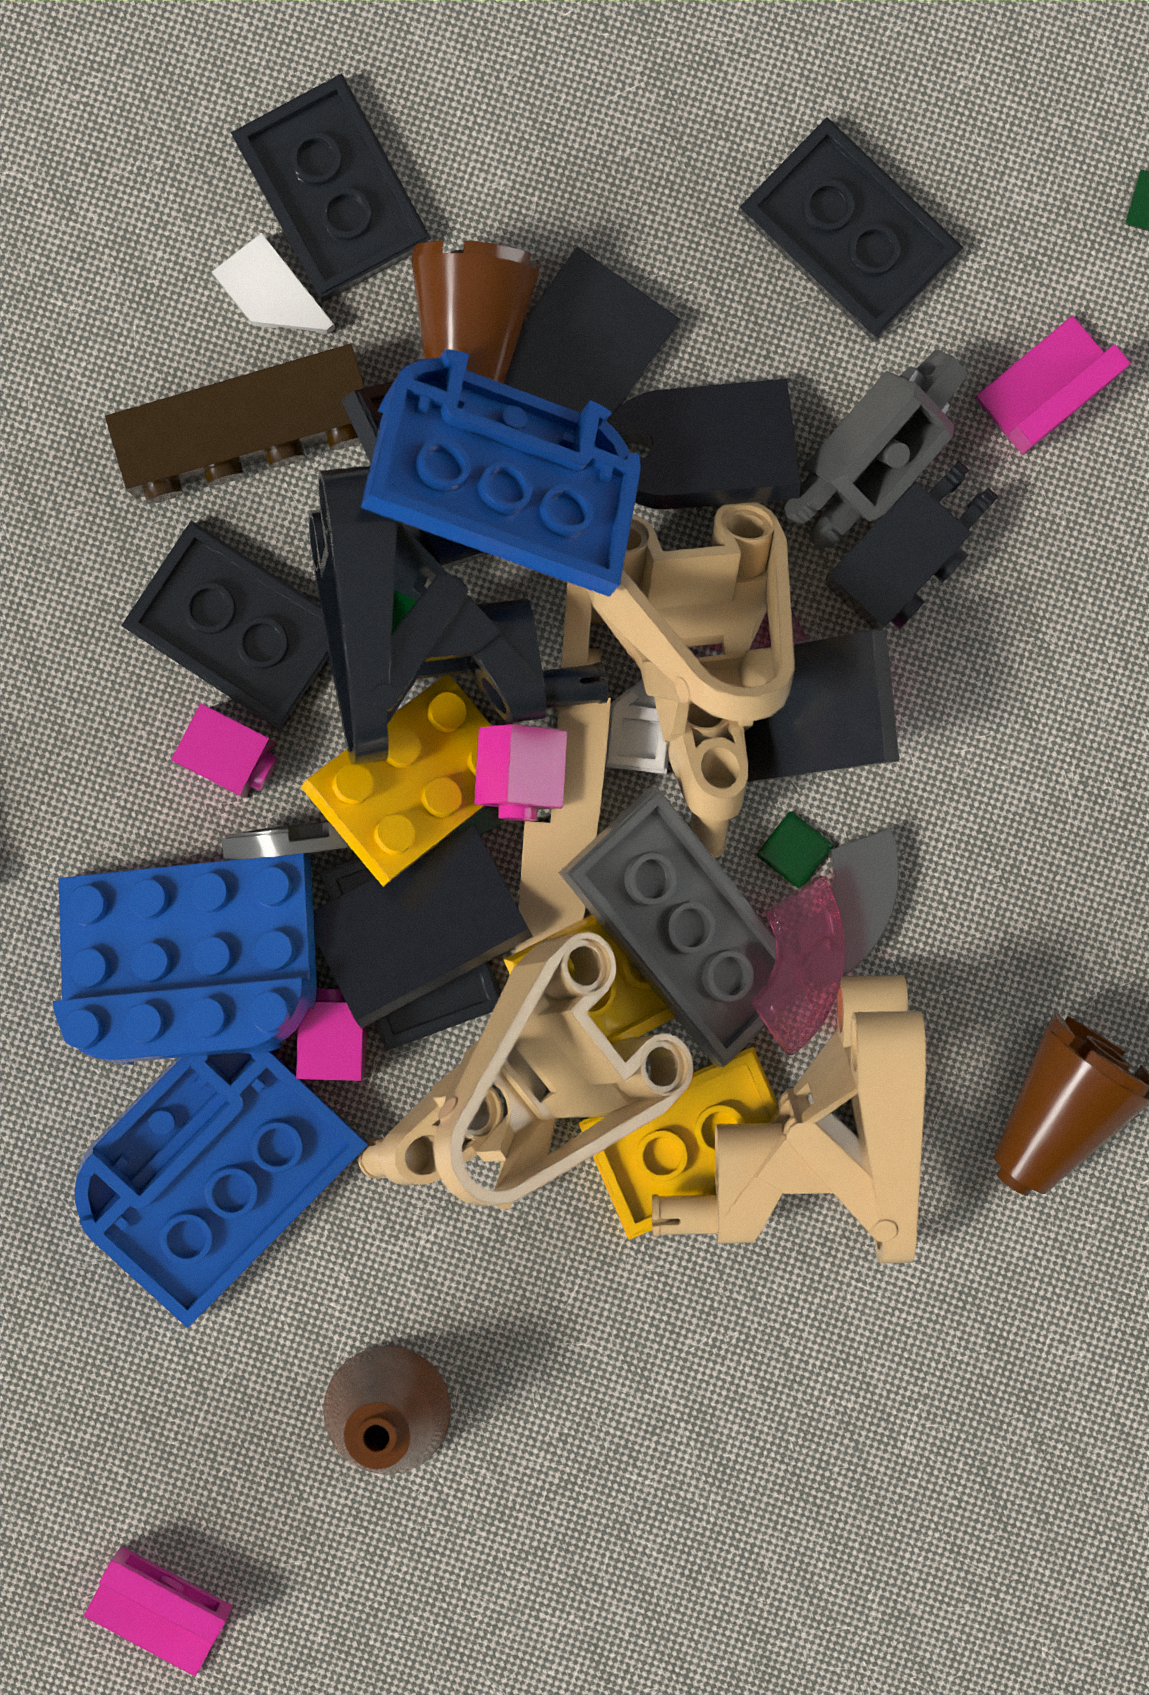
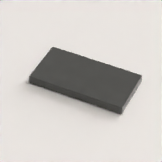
[558,787,811,1067]

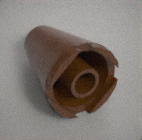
[411,240,540,384]
[993,1013,1149,1196]
[323,1345,451,1474]

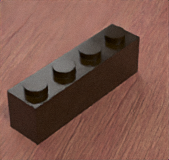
[105,344,365,504]

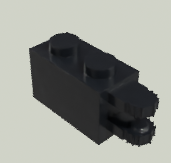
[823,461,998,630]

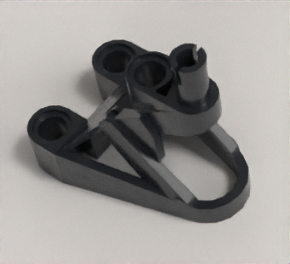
[308,465,608,765]

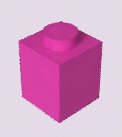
[171,703,278,798]
[474,724,567,821]
[296,988,367,1081]

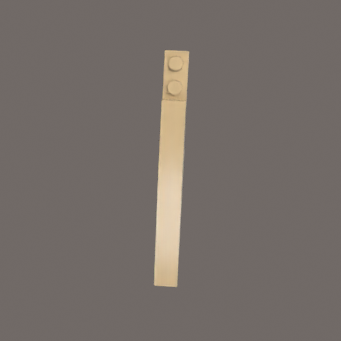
[497,582,611,1209]

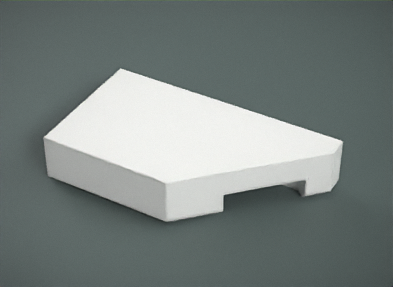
[212,233,336,334]
[605,679,669,775]

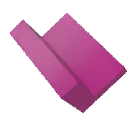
[975,315,1131,455]
[83,1546,233,1677]

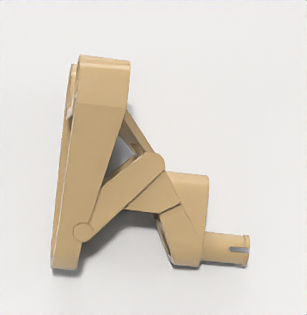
[587,502,795,858]
[358,932,693,1206]
[651,975,926,1264]

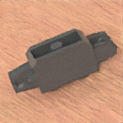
[783,349,969,549]

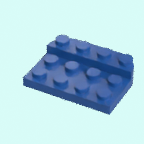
[361,349,640,597]
[53,853,317,1065]
[74,1050,368,1328]

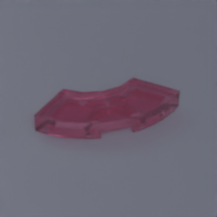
[751,876,845,1055]

